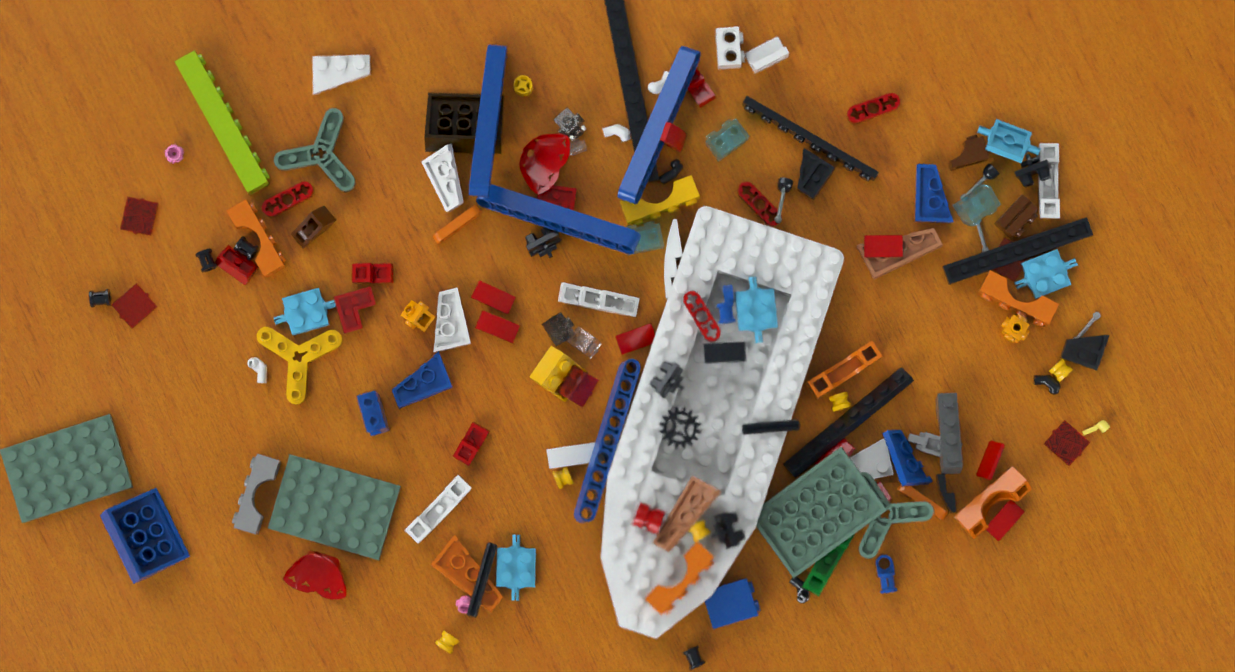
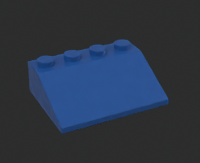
[100,488,190,584]

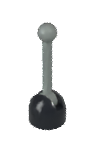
[960,163,1000,202]
[774,177,793,223]

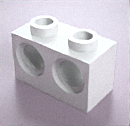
[715,27,745,69]

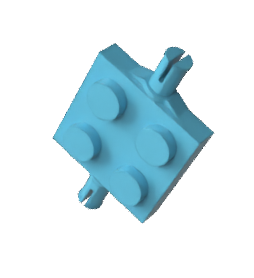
[977,119,1041,163]
[1014,249,1078,299]
[735,277,778,343]
[273,288,336,336]
[496,535,536,601]

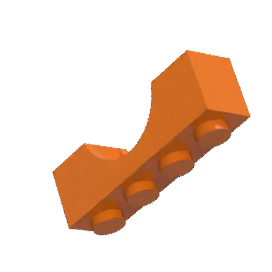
[226,199,286,278]
[978,270,1059,327]
[806,341,883,400]
[954,466,1032,539]
[644,541,714,615]

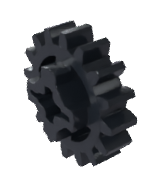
[659,407,701,449]

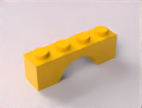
[620,175,700,226]

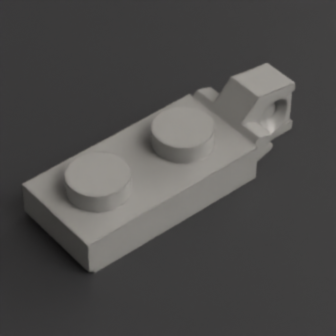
[907,432,962,457]

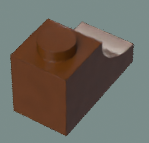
[949,135,989,171]
[291,205,336,248]

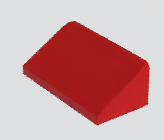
[864,235,903,258]
[215,245,259,285]
[615,323,655,355]
[976,441,1005,481]

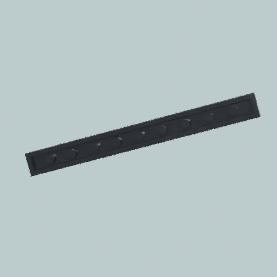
[604,0,659,183]

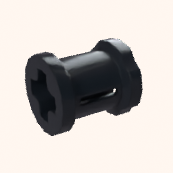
[234,236,259,261]
[195,249,218,273]
[89,289,111,308]
[682,646,705,670]

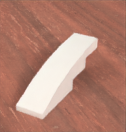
[664,219,683,300]
[558,282,640,317]
[547,439,620,469]

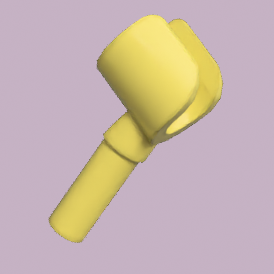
[1082,420,1110,435]

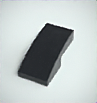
[704,342,747,364]
[935,474,956,513]

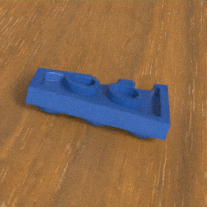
[915,164,954,223]
[392,351,453,409]
[883,430,933,486]

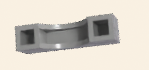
[232,454,281,535]

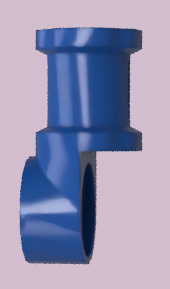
[716,284,736,324]
[875,555,898,594]

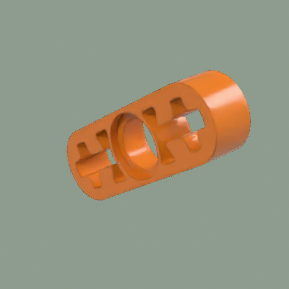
[432,204,483,245]
[897,484,948,521]

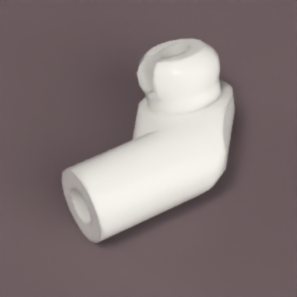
[648,71,669,94]
[602,124,630,142]
[247,357,267,383]

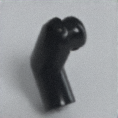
[659,159,683,185]
[1033,375,1061,395]

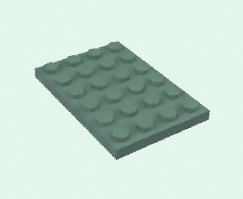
[0,414,133,523]
[756,447,888,578]
[268,454,401,560]

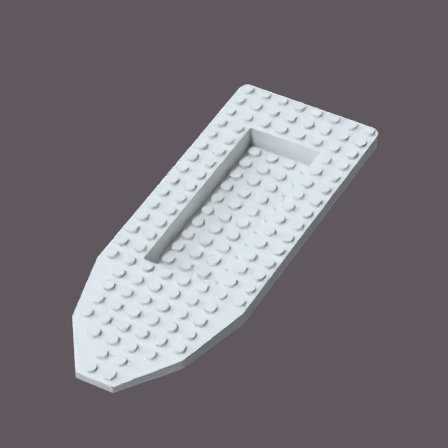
[601,206,844,638]

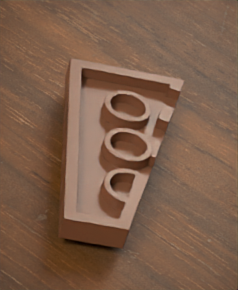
[857,228,943,280]
[652,476,721,552]

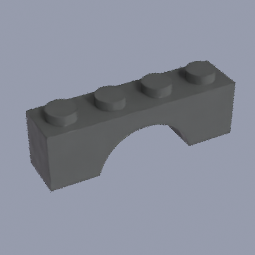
[935,393,963,474]

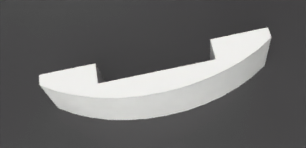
[1038,143,1060,219]
[405,475,472,544]

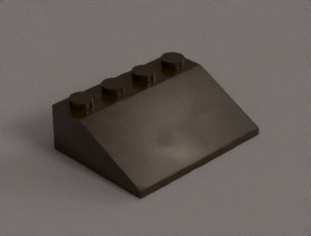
[424,93,504,154]

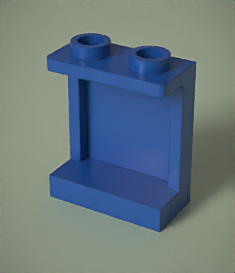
[357,391,390,436]
[705,578,760,629]

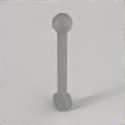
[973,216,989,253]
[1073,312,1101,339]

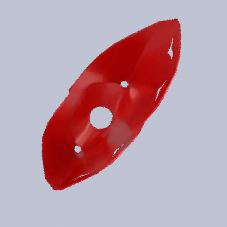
[519,133,570,195]
[283,551,346,600]

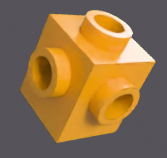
[400,300,435,332]
[1001,314,1030,343]

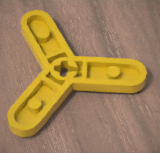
[257,327,343,405]

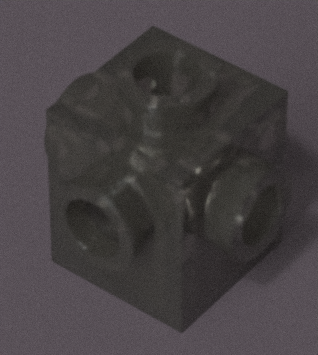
[554,107,587,141]
[542,312,576,347]

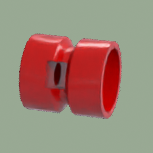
[631,502,666,535]

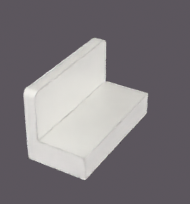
[745,37,789,74]

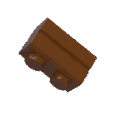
[995,194,1039,239]

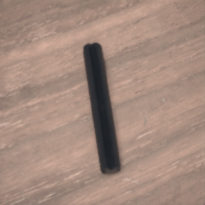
[467,542,497,618]

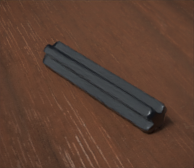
[742,419,800,435]

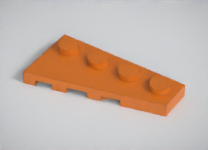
[430,535,503,613]

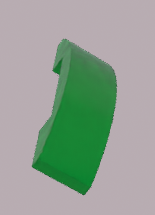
[802,533,856,597]

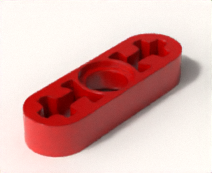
[847,93,900,124]
[262,181,314,217]
[738,182,782,227]
[683,291,721,342]

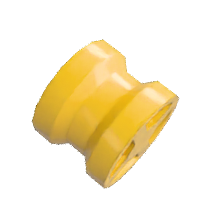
[514,75,533,97]
[1049,358,1073,382]
[829,392,851,412]
[552,466,574,490]
[688,519,712,542]
[435,631,459,654]

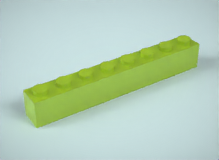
[174,50,270,195]

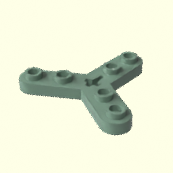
[274,108,356,192]
[859,472,934,558]

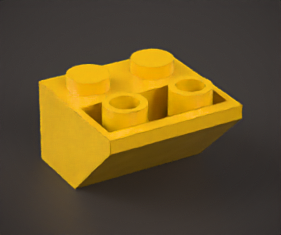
[530,346,587,402]

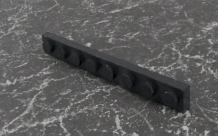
[742,96,879,181]
[942,217,1093,285]
[783,367,914,478]

